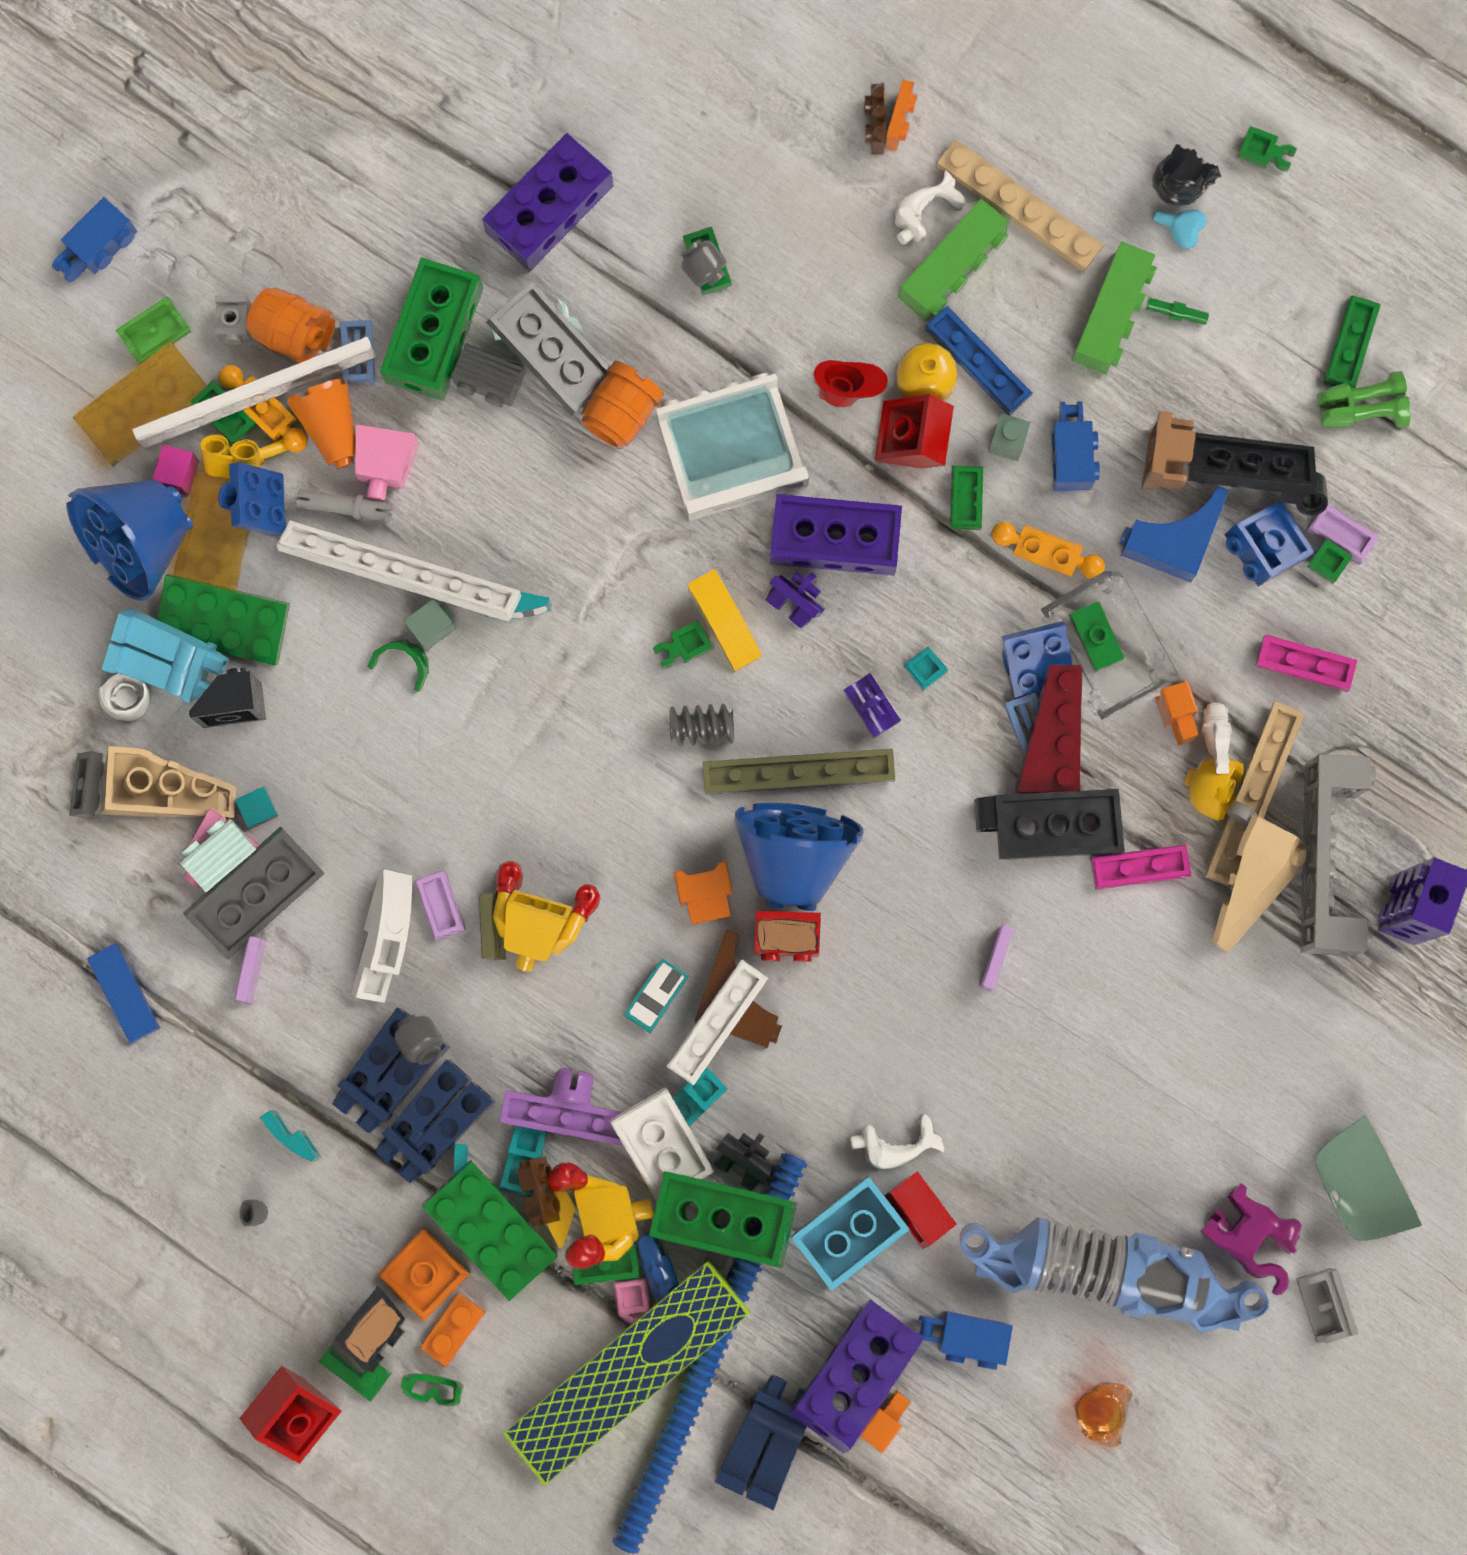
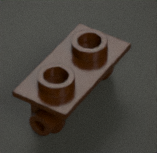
[517,1156,560,1227]

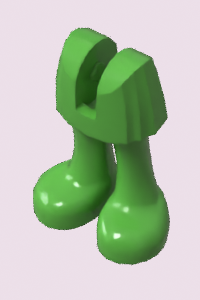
[1317,371,1410,428]

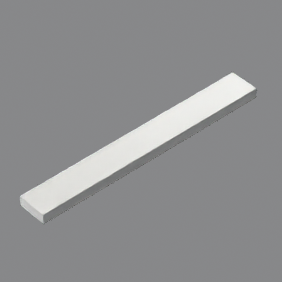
[132,336,376,448]
[276,520,521,622]

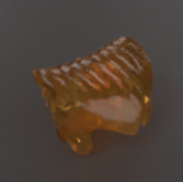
[1074,1382,1133,1447]

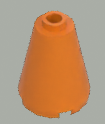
[287,378,356,469]

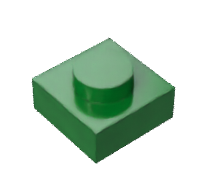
[1307,539,1353,584]

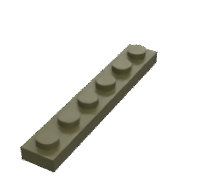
[703,748,895,795]

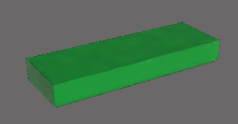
[1323,295,1381,388]

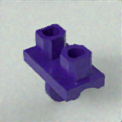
[766,572,825,628]
[843,673,901,738]

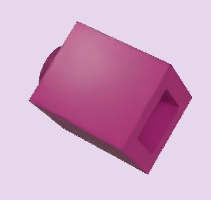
[152,445,199,496]

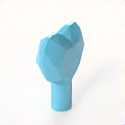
[1153,209,1207,249]

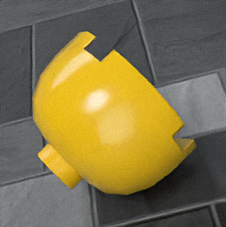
[896,343,958,401]
[1185,757,1244,821]

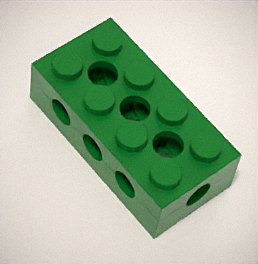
[380,257,484,401]
[649,1171,797,1268]

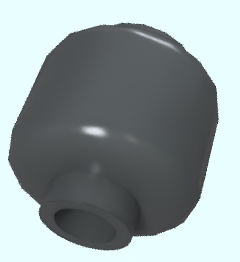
[681,239,726,287]
[394,1015,443,1065]

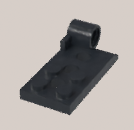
[1188,432,1328,516]
[974,789,1125,860]

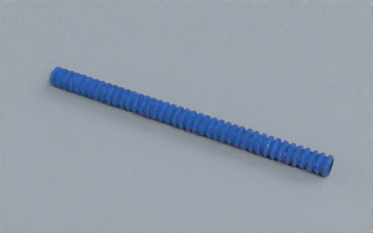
[612,1152,808,1554]

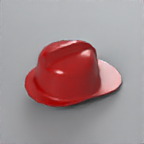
[813,360,888,408]

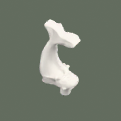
[894,170,964,245]
[1201,703,1232,774]
[850,1114,944,1170]

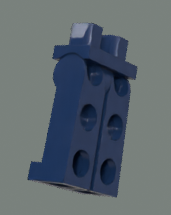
[332,1007,450,1133]
[375,1059,496,1183]
[714,1374,807,1511]

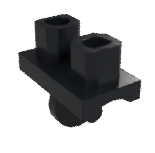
[713,1133,775,1191]

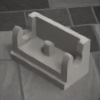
[1296,1268,1358,1343]

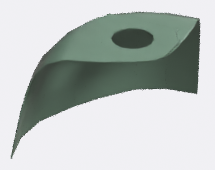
[1315,1116,1422,1241]

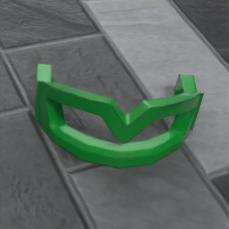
[367,639,429,692]
[400,1373,464,1406]

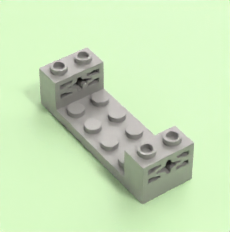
[1301,754,1376,956]

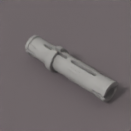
[296,488,393,522]

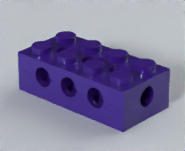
[482,133,614,272]
[770,494,902,576]
[1377,857,1467,945]
[789,1299,924,1454]

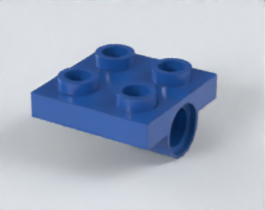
[218,462,286,537]
[1001,621,1073,698]

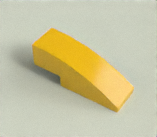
[687,569,762,672]

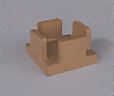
[1142,411,1195,490]

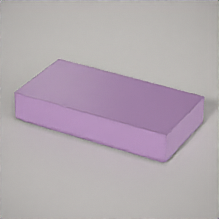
[1307,504,1379,564]
[414,869,466,941]
[979,925,1014,992]
[234,936,267,1004]

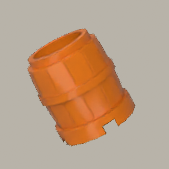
[246,288,335,364]
[581,360,665,450]

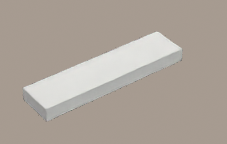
[667,960,768,1086]

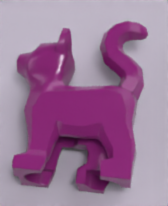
[1200,1183,1302,1296]

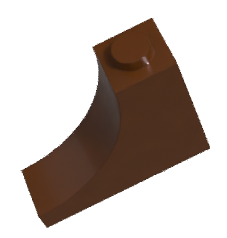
[694,930,782,1049]

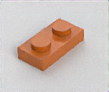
[885,79,918,151]
[420,1293,486,1367]

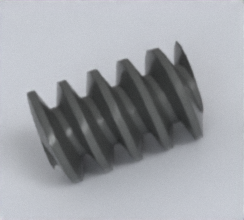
[669,704,734,746]

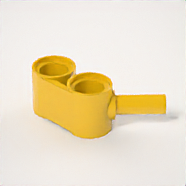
[200,435,288,478]

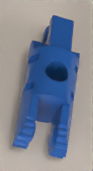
[637,1232,680,1303]

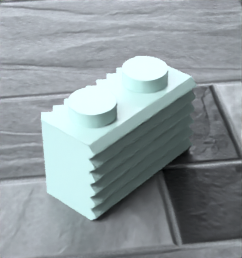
[180,818,256,892]

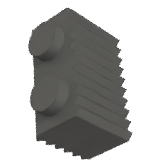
[452,343,526,407]

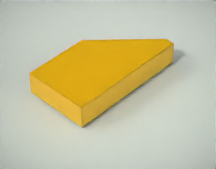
[532,1191,576,1249]

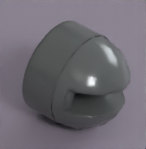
[240,1200,268,1226]

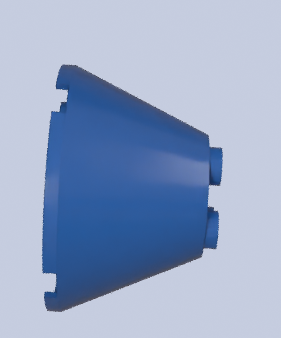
[66,479,193,601]
[734,803,864,911]

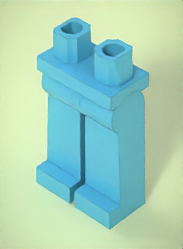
[101,608,229,703]

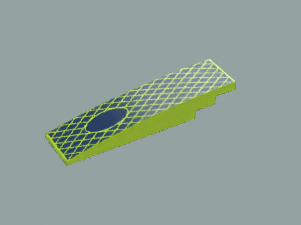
[503,1261,751,1486]

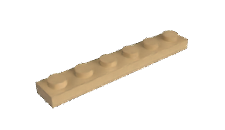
[936,139,1104,272]
[1204,701,1305,888]

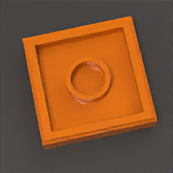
[378,1227,471,1322]

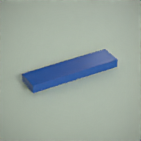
[924,306,1033,416]

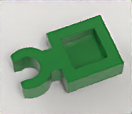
[1237,126,1297,171]
[653,620,713,669]

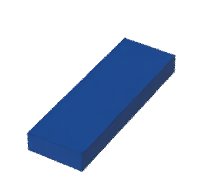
[87,943,161,1044]

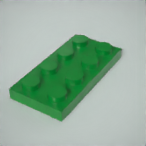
[157,574,290,665]
[422,1160,558,1301]

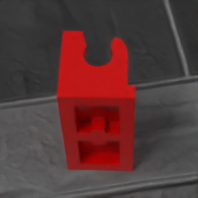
[884,1171,957,1249]

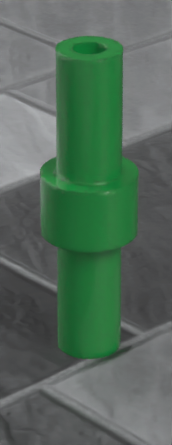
[1146,297,1209,325]

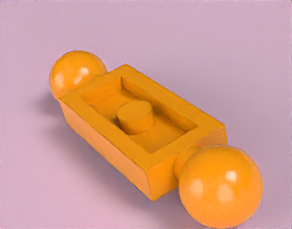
[218,365,308,453]
[991,521,1105,579]

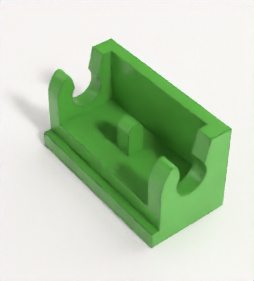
[115,296,192,365]

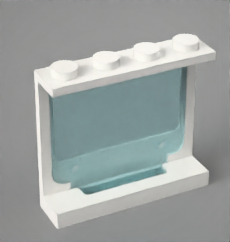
[656,373,809,522]

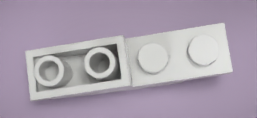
[351,868,412,1003]

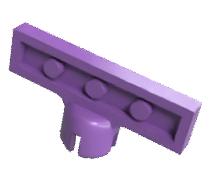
[499,1068,624,1146]

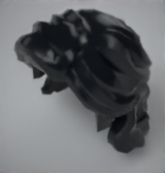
[1152,144,1222,205]

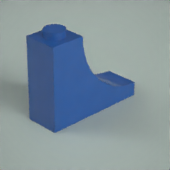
[1119,485,1229,583]

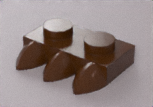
[864,82,886,154]

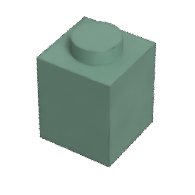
[988,413,1031,461]
[404,599,456,651]

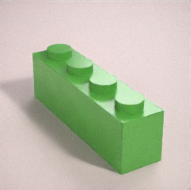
[898,199,1009,321]
[1072,241,1157,375]

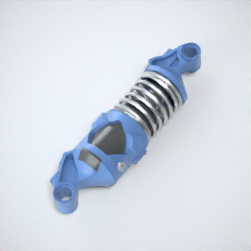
[960,1217,1269,1332]

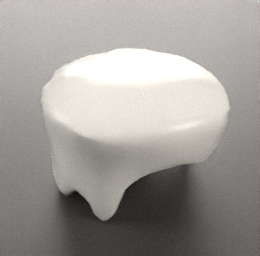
[99,673,150,722]

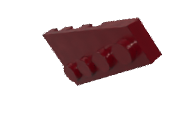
[1015,665,1082,792]

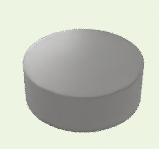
[1226,801,1258,828]

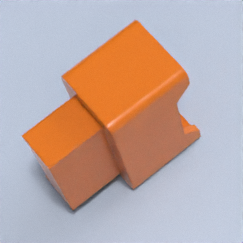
[1155,681,1199,746]
[673,861,733,926]
[860,1389,911,1454]

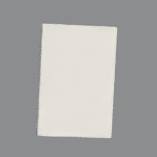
[610,1087,715,1202]

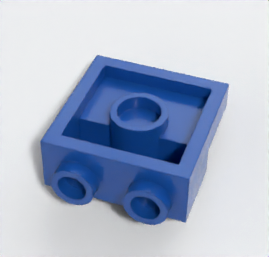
[1224,501,1315,587]

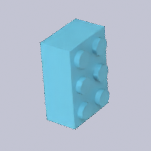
[790,1176,910,1291]

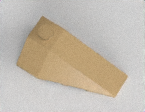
[100,746,236,819]
[1212,814,1307,953]

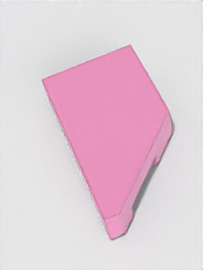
[614,1278,651,1325]

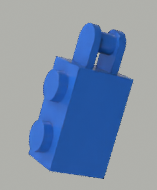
[52,197,137,282]
[1051,401,1100,491]
[917,1311,1013,1370]

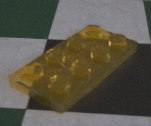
[73,341,207,467]
[173,472,250,590]

